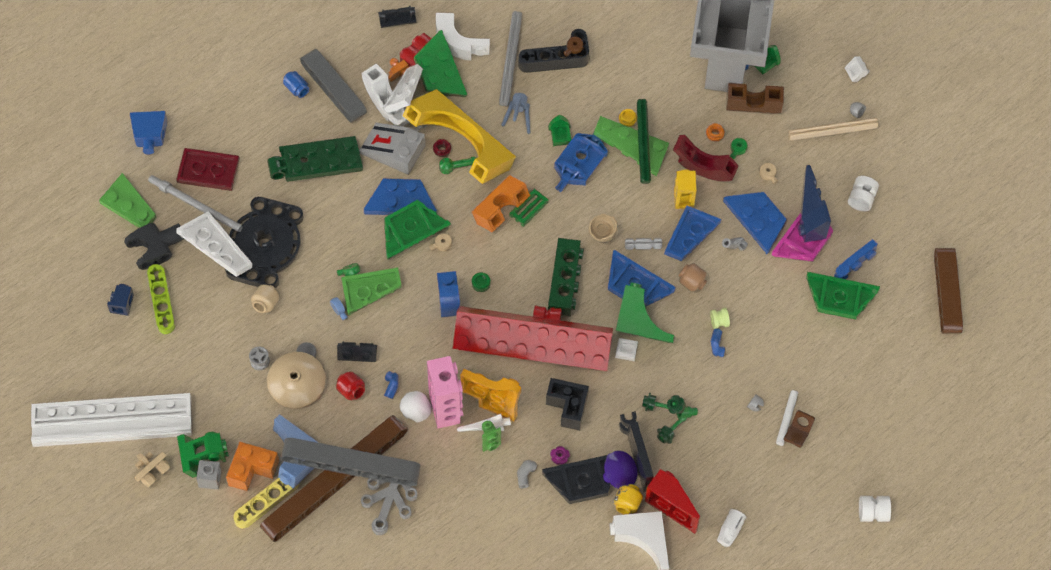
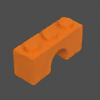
[472,175,530,233]

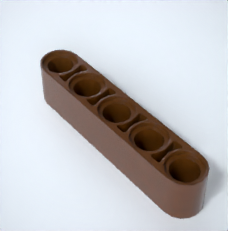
[934,248,963,334]

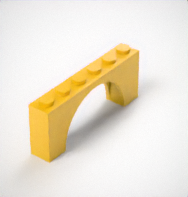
[403,89,516,184]

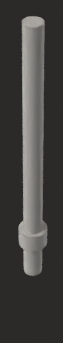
[148,175,243,232]

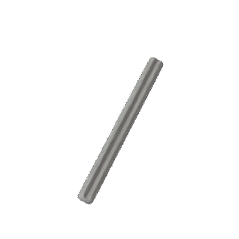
[499,11,522,107]

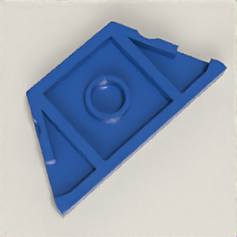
[364,178,437,215]
[723,192,787,254]
[608,250,676,307]

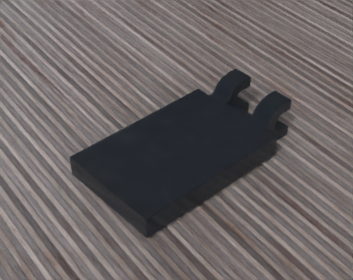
[619,411,654,492]

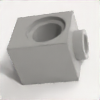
[196,460,222,490]

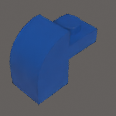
[437,271,460,318]

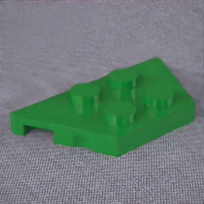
[413,30,468,97]
[384,200,451,260]
[806,272,880,320]

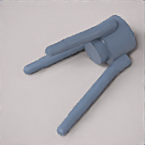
[501,93,531,134]

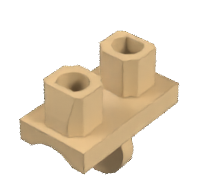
[134,452,170,488]

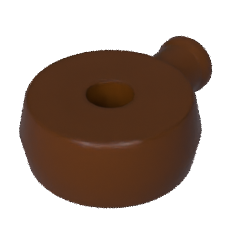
[564,37,584,56]

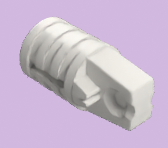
[717,509,746,547]

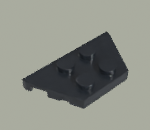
[542,455,611,504]

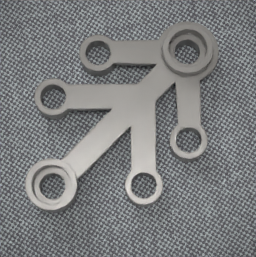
[361,478,418,535]

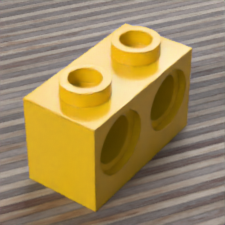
[674,169,697,209]

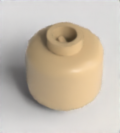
[251,285,279,313]

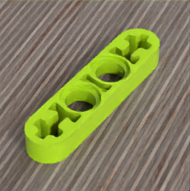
[147,264,175,334]

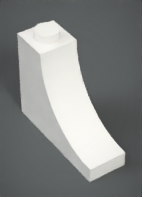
[609,511,669,570]

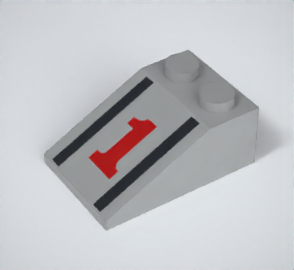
[359,123,425,175]

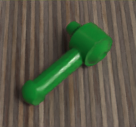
[439,157,476,174]

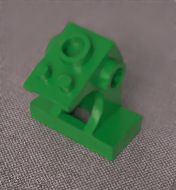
[177,431,229,478]

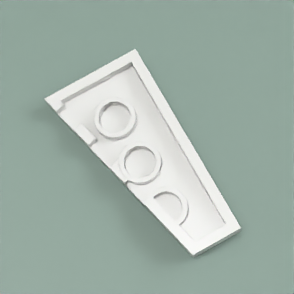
[177,211,252,277]

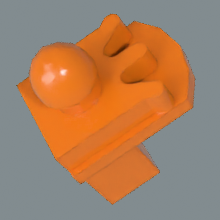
[388,58,409,82]

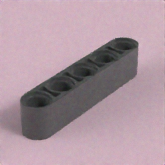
[300,49,367,123]

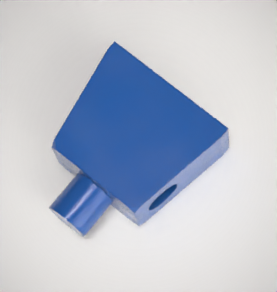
[130,111,168,155]

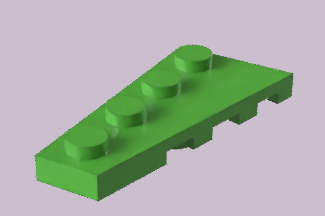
[593,116,669,176]

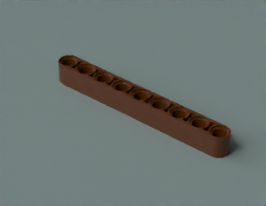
[260,415,408,542]

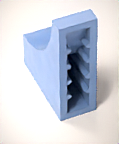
[273,414,318,489]

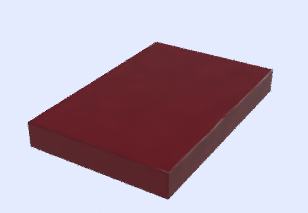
[176,148,240,191]

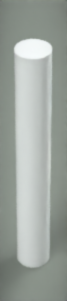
[776,390,798,446]

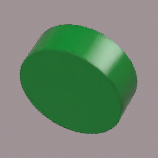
[472,272,491,292]

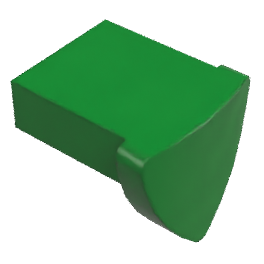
[754,45,781,75]
[548,115,571,146]

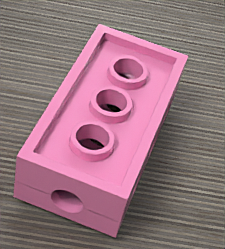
[427,356,463,429]

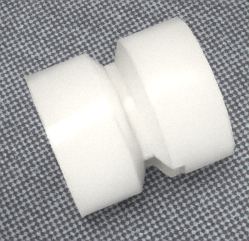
[848,176,879,211]
[859,496,891,522]

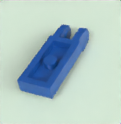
[834,239,878,279]

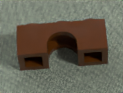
[726,83,784,114]

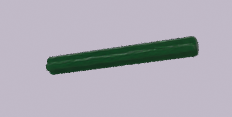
[637,99,651,184]

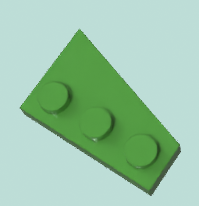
[99,173,156,228]
[341,268,401,315]

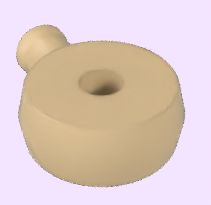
[759,163,778,184]
[429,234,452,251]

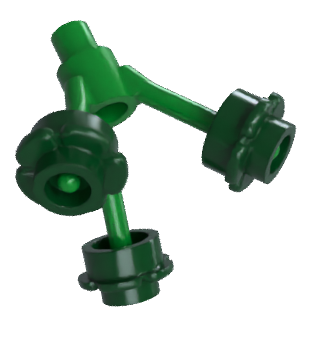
[642,392,698,444]

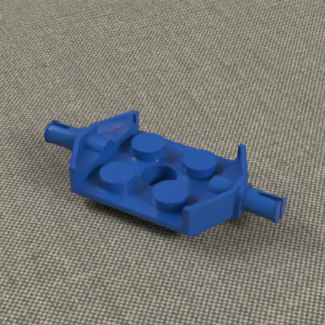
[554,133,608,192]

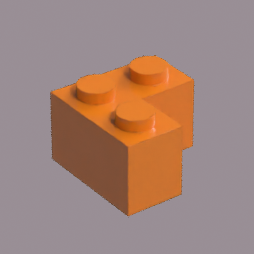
[226,442,279,491]

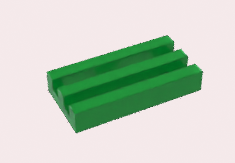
[509,188,549,227]

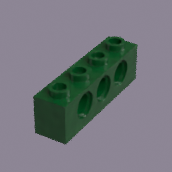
[548,238,584,317]

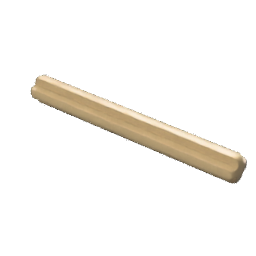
[788,118,878,141]

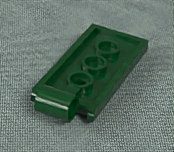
[267,136,363,182]

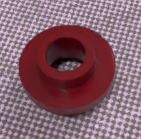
[433,139,451,157]

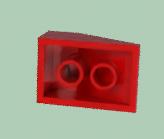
[645,469,700,534]

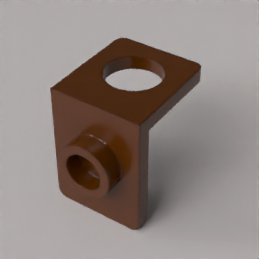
[783,410,815,448]

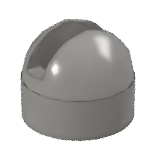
[850,102,866,118]
[747,394,764,411]

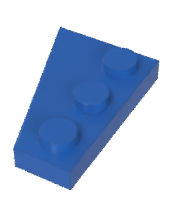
[664,206,721,261]

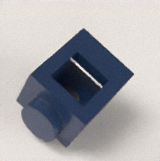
[107,284,134,316]

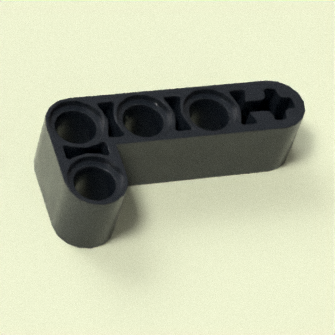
[518,29,589,73]

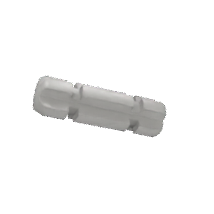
[625,238,662,250]

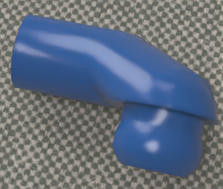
[710,329,726,357]
[384,371,399,399]

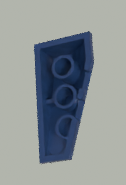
[798,165,831,242]

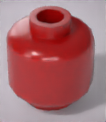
[336,371,365,401]

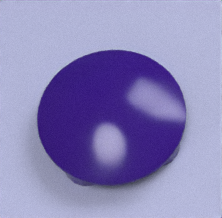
[603,450,637,489]

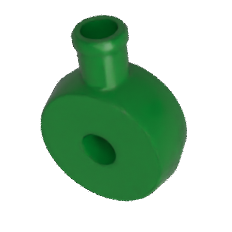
[730,138,748,159]
[337,263,360,276]

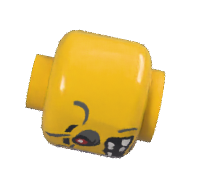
[614,484,643,515]

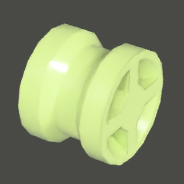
[710,308,730,329]

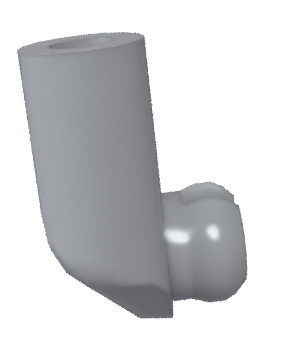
[722,237,748,251]
[517,460,537,489]

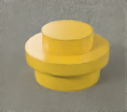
[619,109,637,127]

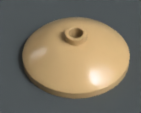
[267,352,326,409]

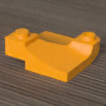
[460,369,521,422]

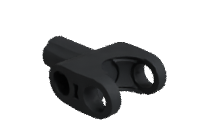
[124,223,184,270]

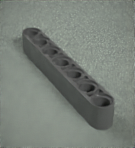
[281,438,421,486]

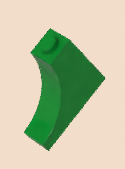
[616,282,675,343]

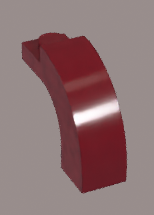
[673,134,739,181]

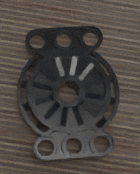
[225,196,304,288]

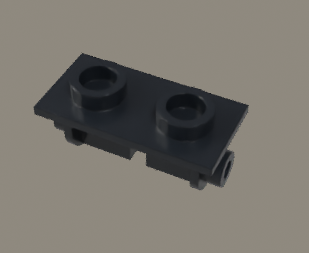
[378,5,417,28]
[337,341,377,362]

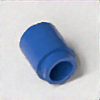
[283,71,310,98]

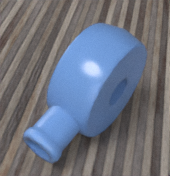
[330,297,348,320]

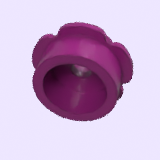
[550,446,570,465]

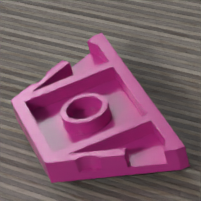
[772,213,834,262]

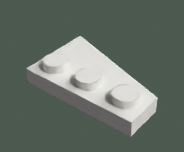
[383,64,423,113]

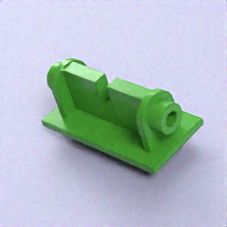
[482,421,501,452]

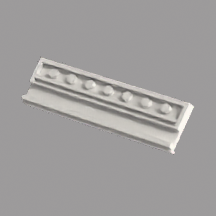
[31,393,192,447]

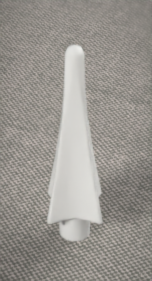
[457,414,511,432]

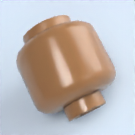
[678,263,707,292]

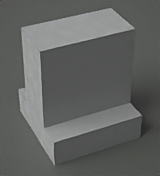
[690,0,774,92]

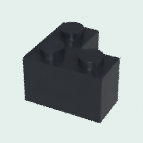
[546,378,589,431]

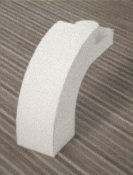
[436,13,490,61]
[362,64,409,127]

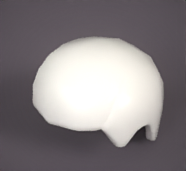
[400,391,432,422]

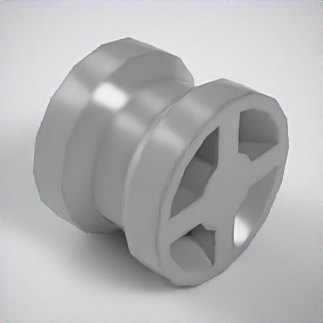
[249,346,270,371]

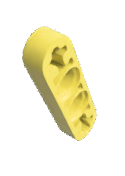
[234,478,300,529]

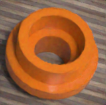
[706,123,725,141]

